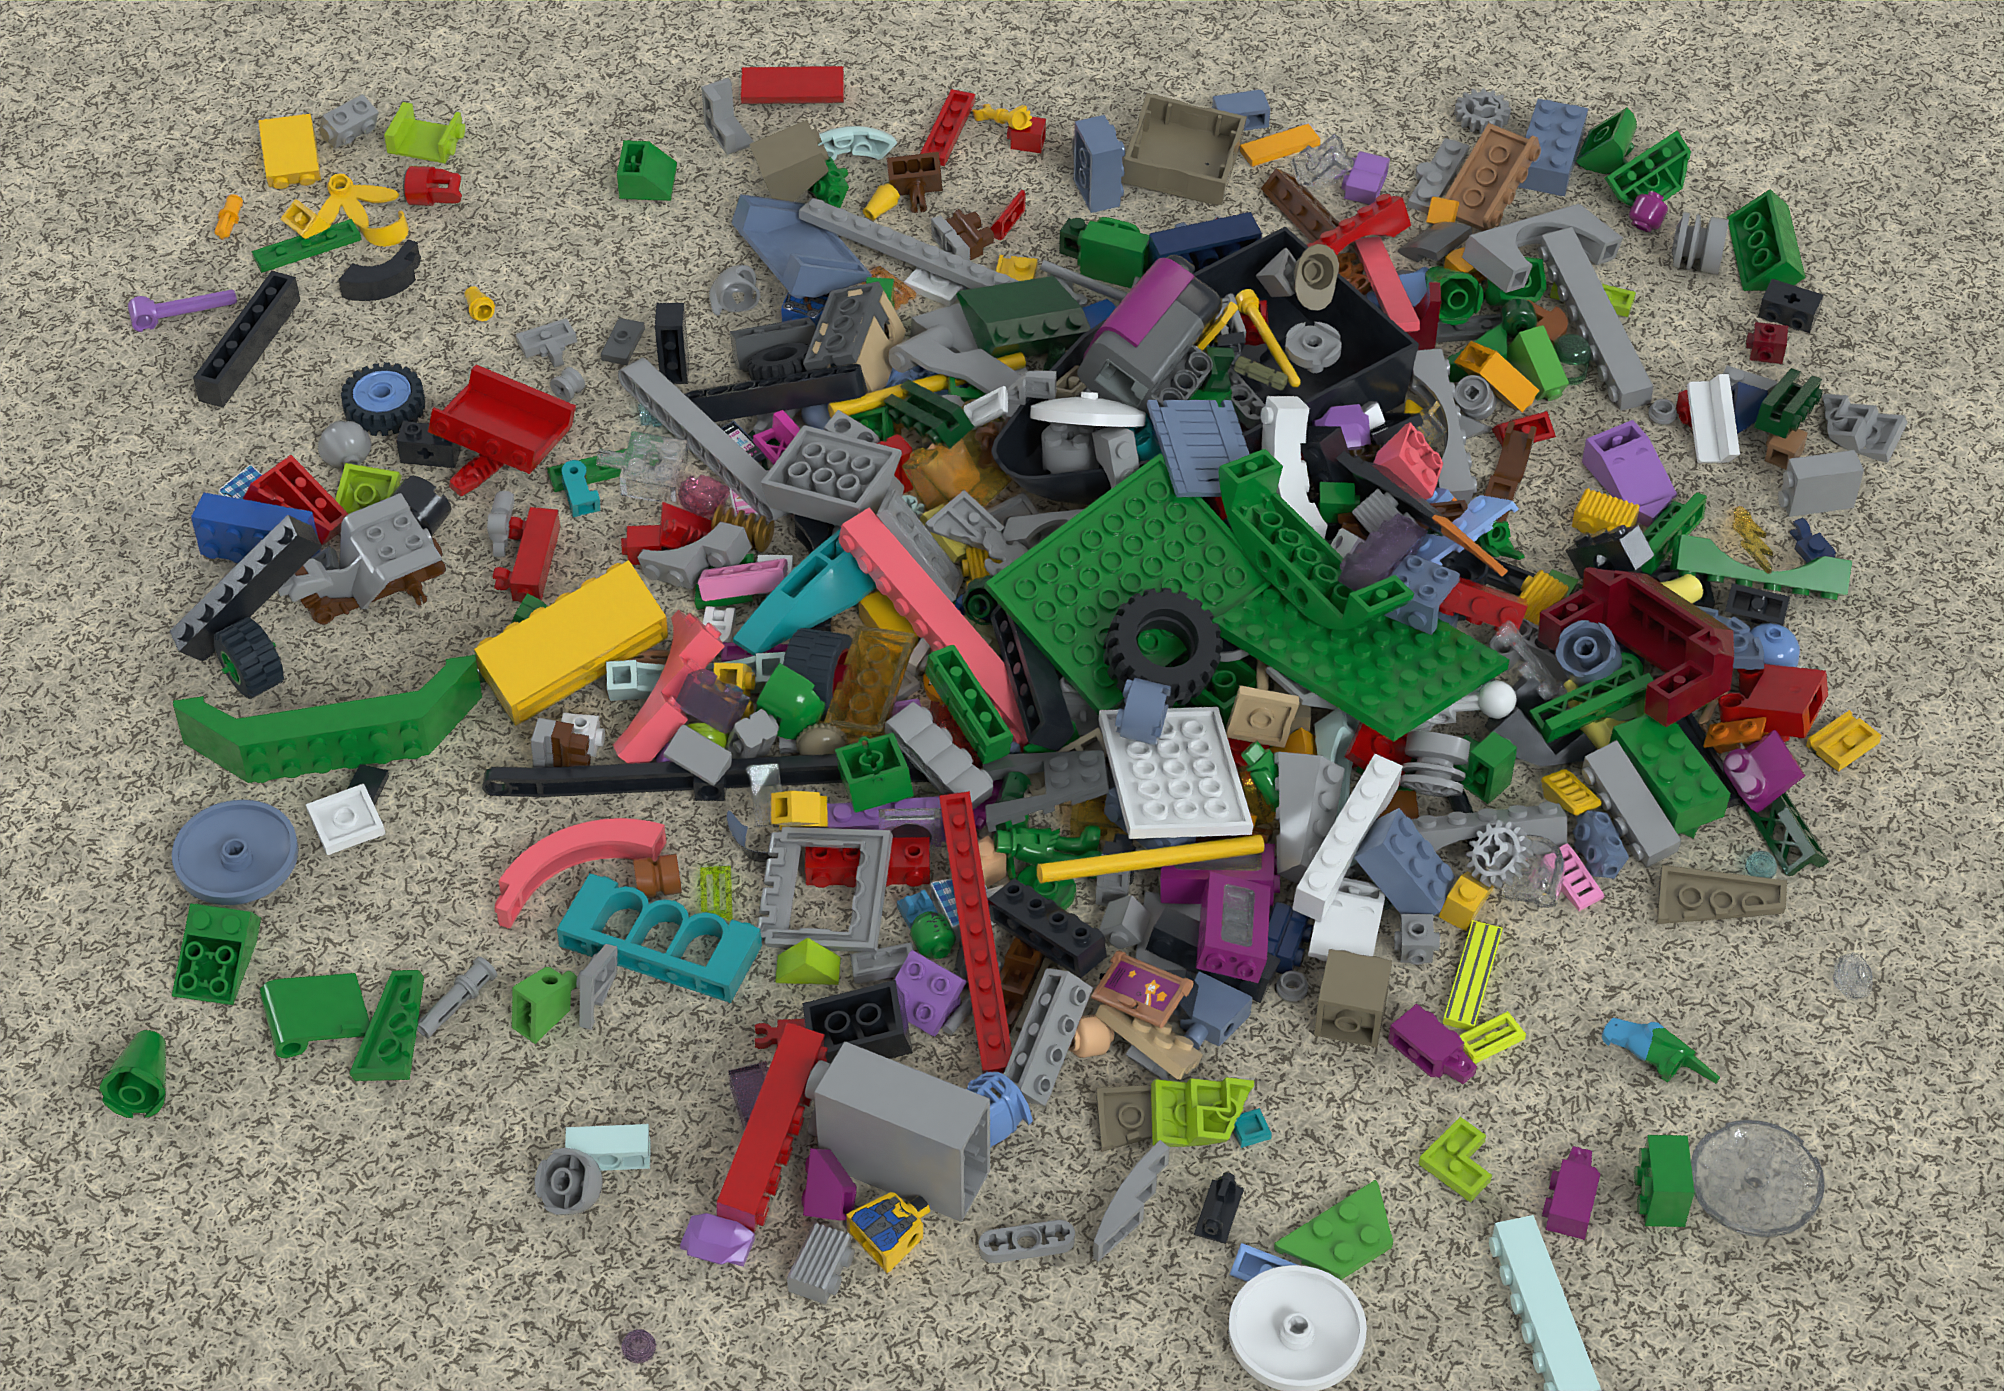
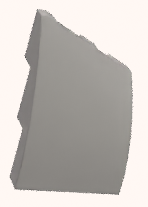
[1822,394,1907,462]

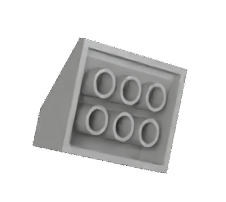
[760,425,902,526]

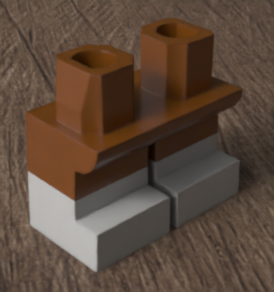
[931,209,994,261]
[531,718,591,768]

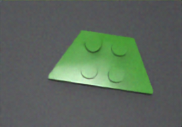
[1274,1180,1393,1280]

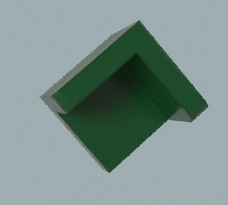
[1202,347,1235,392]

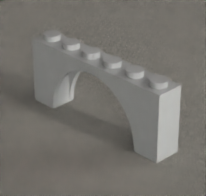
[1462,204,1623,293]

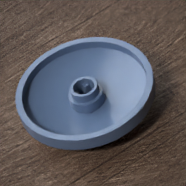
[172,800,299,905]

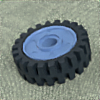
[341,362,425,436]

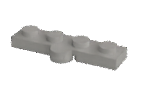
[1407,138,1469,213]

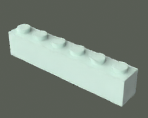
[1489,1215,1601,1391]

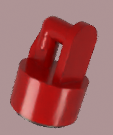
[403,166,462,206]

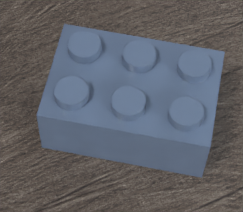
[1073,115,1125,213]
[1354,808,1455,916]

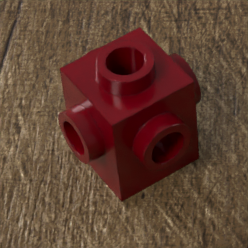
[1745,322,1788,364]

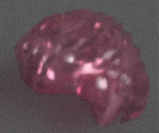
[678,475,730,517]

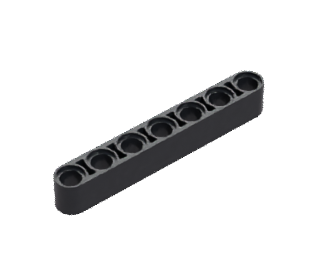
[684,364,868,422]

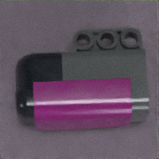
[1077,255,1223,416]

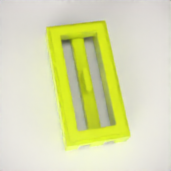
[1459,1011,1526,1064]

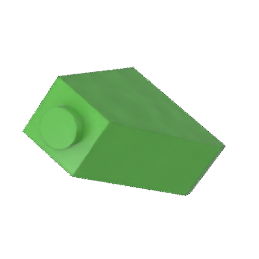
[1506,325,1569,401]

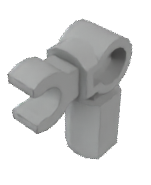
[487,491,515,557]

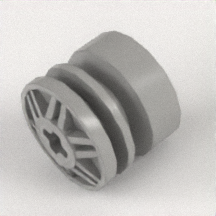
[1672,212,1729,275]
[1400,731,1471,797]

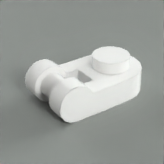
[703,606,736,643]

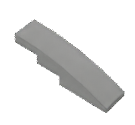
[1093,1140,1170,1262]

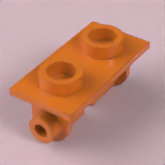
[1703,717,1768,754]

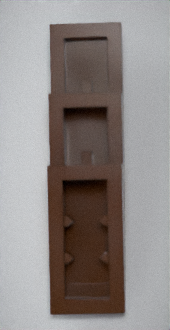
[1000,937,1045,1034]

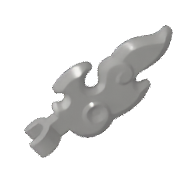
[983,527,1028,576]

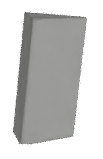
[664,725,732,786]

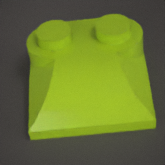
[335,463,402,514]

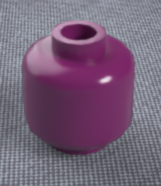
[1629,191,1668,233]

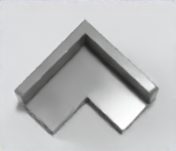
[701,78,754,155]

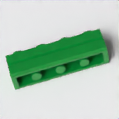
[925,645,1013,764]

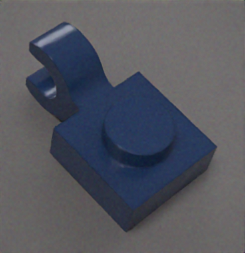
[1790,517,1836,563]

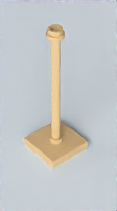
[1226,659,1299,748]

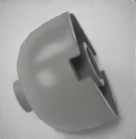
[535,1148,603,1215]

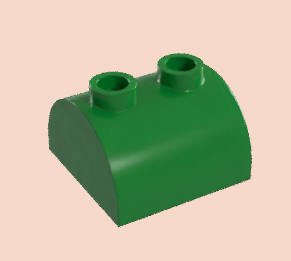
[1576,107,1637,174]

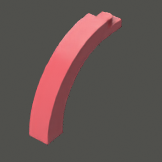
[495,818,666,929]

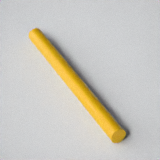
[828,352,1026,418]
[1037,835,1264,883]

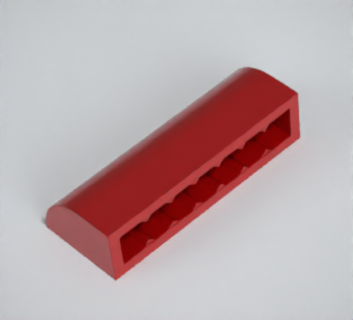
[741,66,844,104]

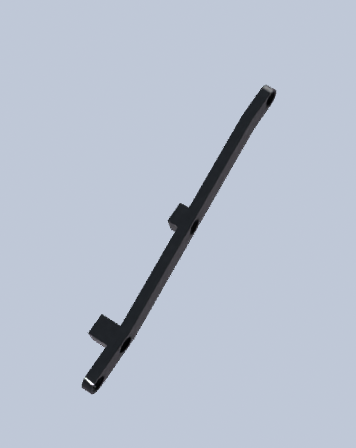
[482,752,929,801]

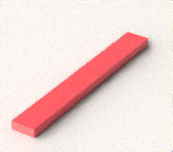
[1354,236,1420,332]

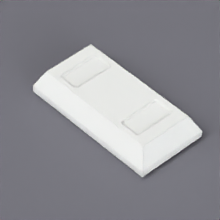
[964,386,1008,430]

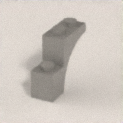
[637,522,752,589]

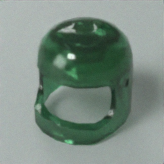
[1553,334,1591,386]

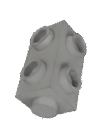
[319,94,379,149]

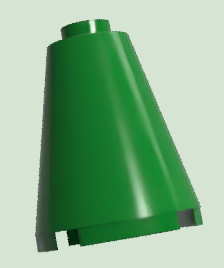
[1425,266,1483,325]
[99,1030,166,1118]

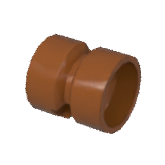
[633,854,682,898]

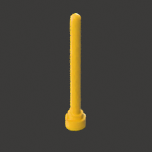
[1235,289,1301,388]

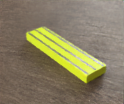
[1443,920,1503,1031]

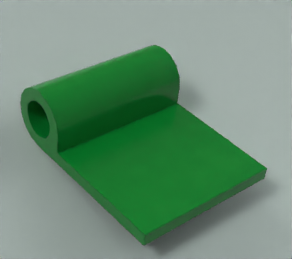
[260,973,370,1059]

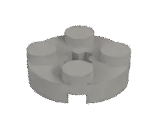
[1285,322,1341,373]

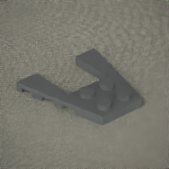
[983,750,1109,832]

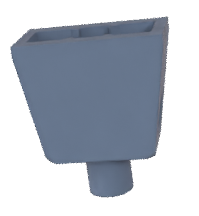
[1180,971,1252,1049]

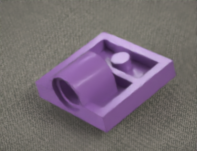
[894,949,967,1037]

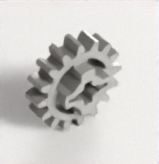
[1454,88,1511,134]
[1466,820,1533,889]

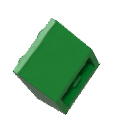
[617,140,677,201]

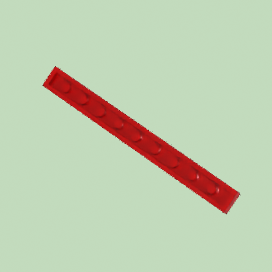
[939,791,1012,1074]

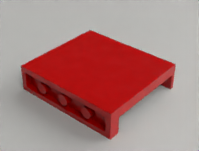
[428,364,576,474]

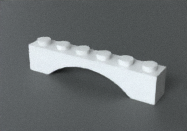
[1292,754,1403,922]

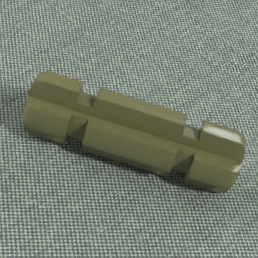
[1234,356,1288,390]

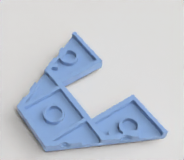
[1384,487,1519,575]

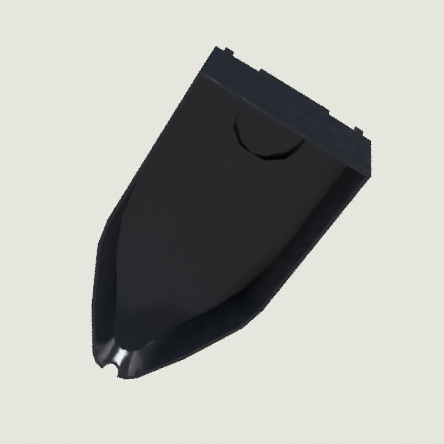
[991,227,1419,505]

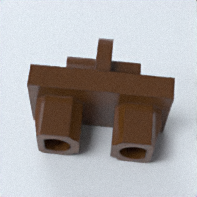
[975,417,1011,472]

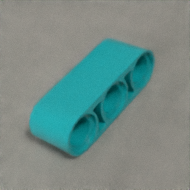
[1125,414,1163,462]

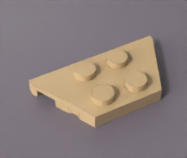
[1095,1004,1203,1080]

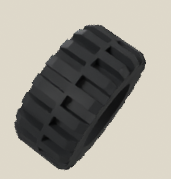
[1103,588,1223,708]

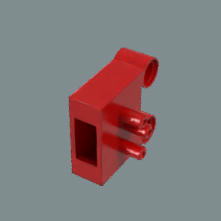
[1718,664,1828,742]

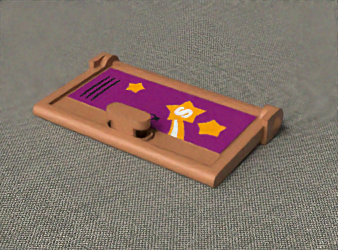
[1091,950,1193,1028]

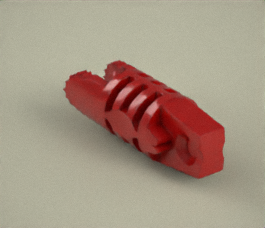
[449,453,504,496]

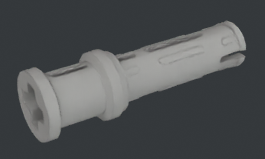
[417,956,497,1039]

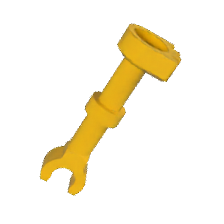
[972,104,1032,130]

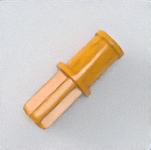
[214,194,243,240]

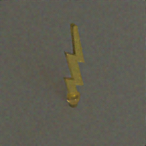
[1732,506,1773,574]

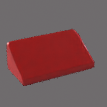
[989,190,1026,240]
[1492,411,1556,446]

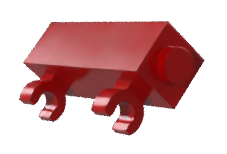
[492,507,561,603]

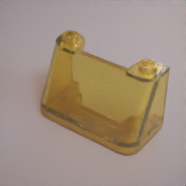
[902,399,1012,511]

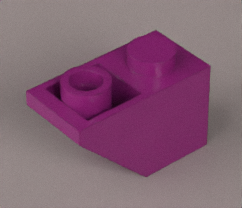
[801,1148,857,1221]

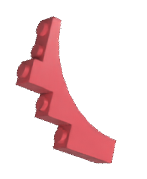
[613,609,725,764]

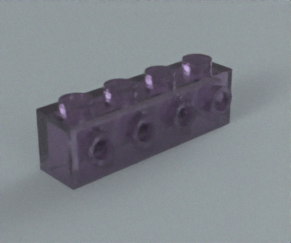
[1338,513,1427,591]

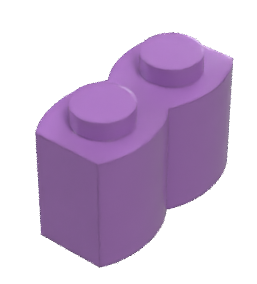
[1341,151,1390,205]

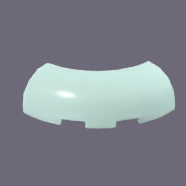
[818,126,897,160]

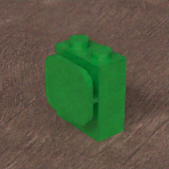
[1077,217,1149,288]

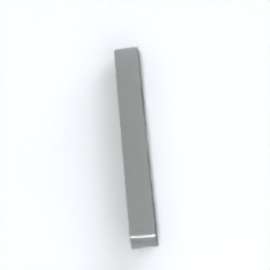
[618,358,789,523]

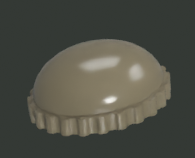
[796,723,848,756]

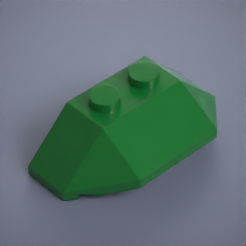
[1604,130,1691,207]

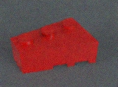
[243,455,349,546]

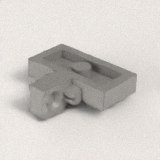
[516,318,577,368]

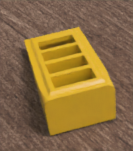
[1541,769,1601,816]

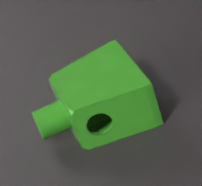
[512,967,577,1044]

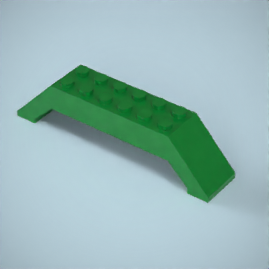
[173,655,482,783]

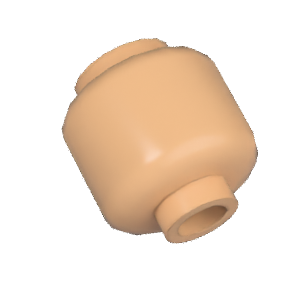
[1068,1014,1114,1058]

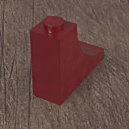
[1406,282,1441,351]

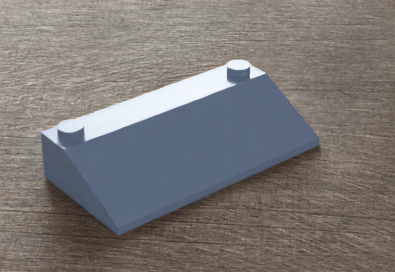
[731,194,872,299]

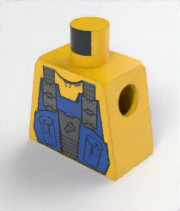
[846,1192,930,1273]

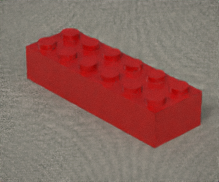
[717,1022,828,1234]

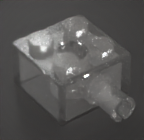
[597,431,688,504]

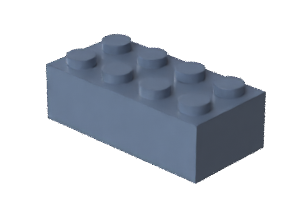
[1518,99,1589,197]

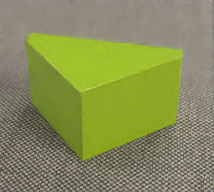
[775,938,841,985]

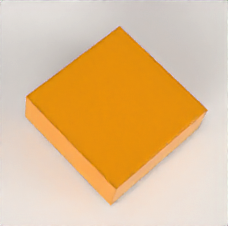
[1426,196,1459,224]

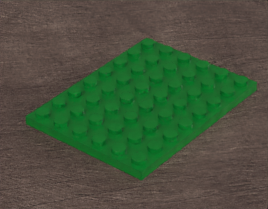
[984,453,1274,716]
[1212,578,1510,742]

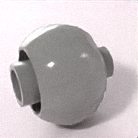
[318,421,372,469]

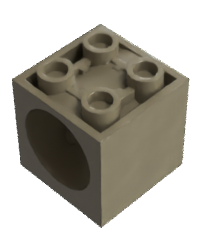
[1314,949,1392,1047]

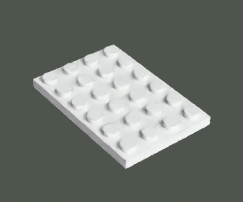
[1098,707,1253,839]

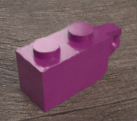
[1388,1004,1477,1084]
[1542,1146,1601,1240]

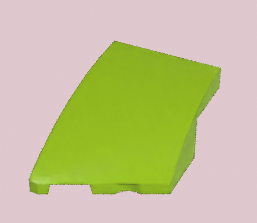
[1151,1077,1254,1147]

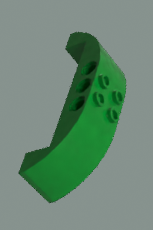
[1218,449,1414,630]

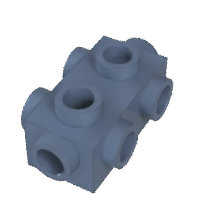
[1572,810,1629,879]

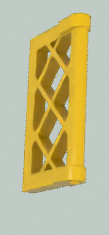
[1196,302,1238,351]

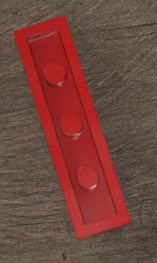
[920,89,976,167]

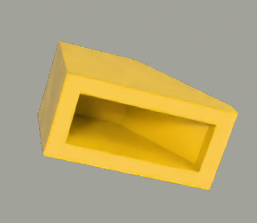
[1438,871,1495,931]

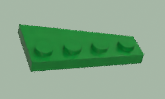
[349,970,424,1081]

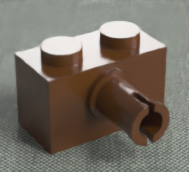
[886,152,943,213]

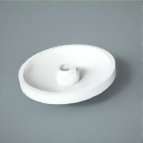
[1030,392,1146,427]
[1228,1265,1367,1391]

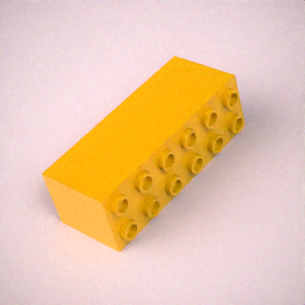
[474,560,668,726]

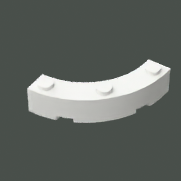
[1261,396,1327,539]

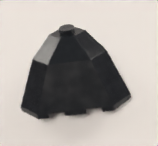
[1485,671,1597,767]

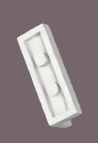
[1687,374,1740,463]

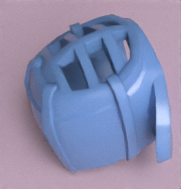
[967,1072,1033,1148]

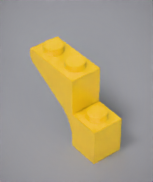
[771,791,828,831]

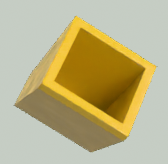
[258,113,321,189]

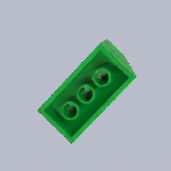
[1727,189,1806,291]

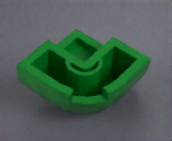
[1484,257,1546,307]
[755,663,825,740]

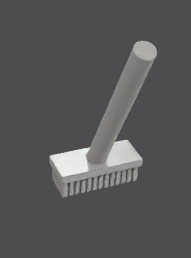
[1040,260,1140,302]

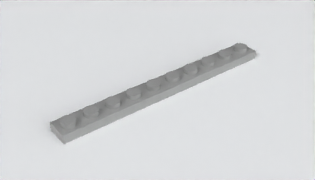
[798,198,1018,289]

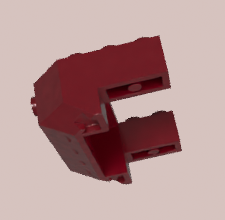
[1538,567,1734,727]

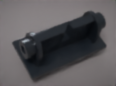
[1194,1172,1244,1244]

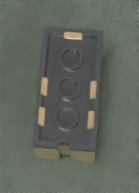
[803,281,906,393]

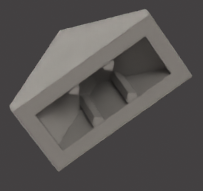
[1256,248,1297,297]

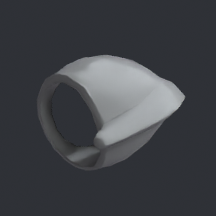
[709,265,761,316]

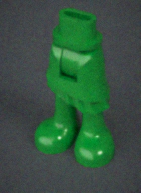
[1241,741,1279,812]
[994,825,1102,879]

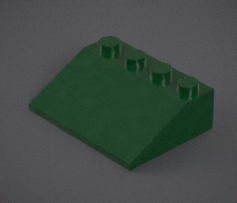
[956,276,1091,358]

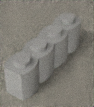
[885,702,993,809]

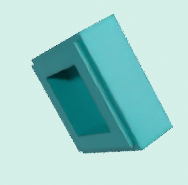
[1233,1108,1272,1148]

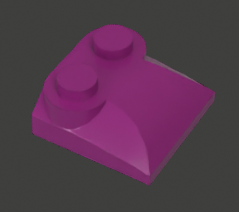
[1723,730,1806,813]

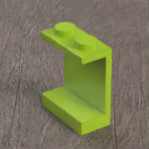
[384,102,465,164]

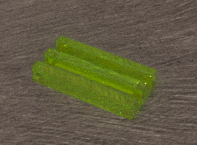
[700,866,733,921]

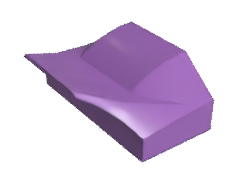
[1312,404,1371,448]
[680,1213,755,1267]

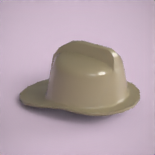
[1294,244,1339,311]

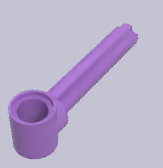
[128,290,237,332]

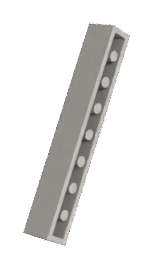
[1538,227,1653,411]

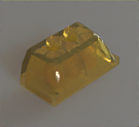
[824,625,916,739]

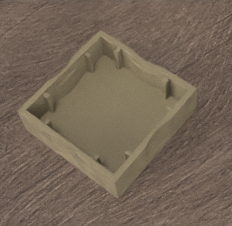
[1121,93,1247,205]

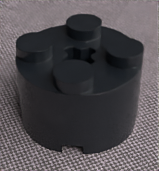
[389,475,452,537]

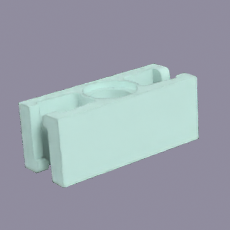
[565,1124,651,1171]

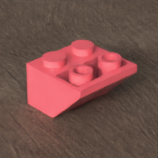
[1374,422,1443,500]

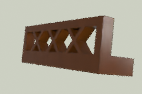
[1261,168,1339,243]

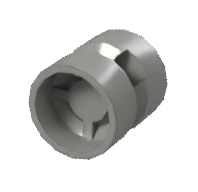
[1455,375,1496,420]

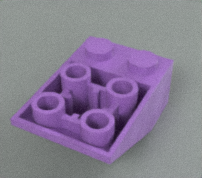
[1582,420,1677,507]

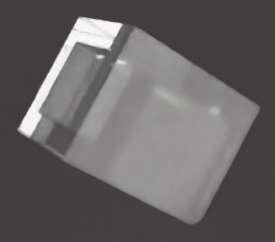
[1416,401,1447,445]

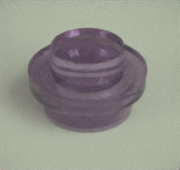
[622,1329,656,1363]

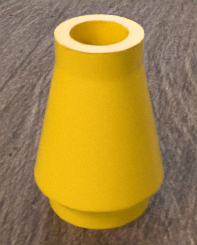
[862,183,900,221]
[464,286,495,321]

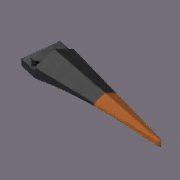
[1336,450,1508,576]

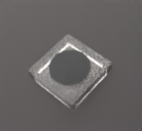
[879,808,942,854]

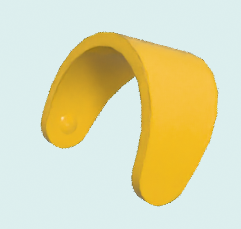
[360,210,409,247]

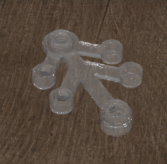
[1495,620,1570,709]

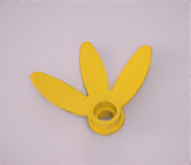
[318,173,399,228]

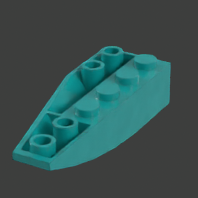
[733,528,876,656]

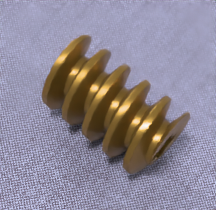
[711,504,775,552]

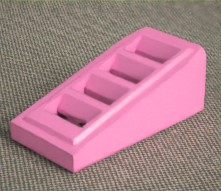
[1541,843,1604,911]

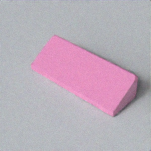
[698,558,788,601]

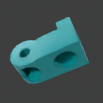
[562,460,601,518]

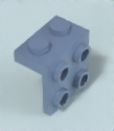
[1384,554,1460,635]

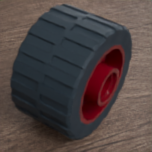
[783,628,857,723]

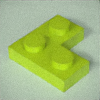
[1418,1116,1492,1203]

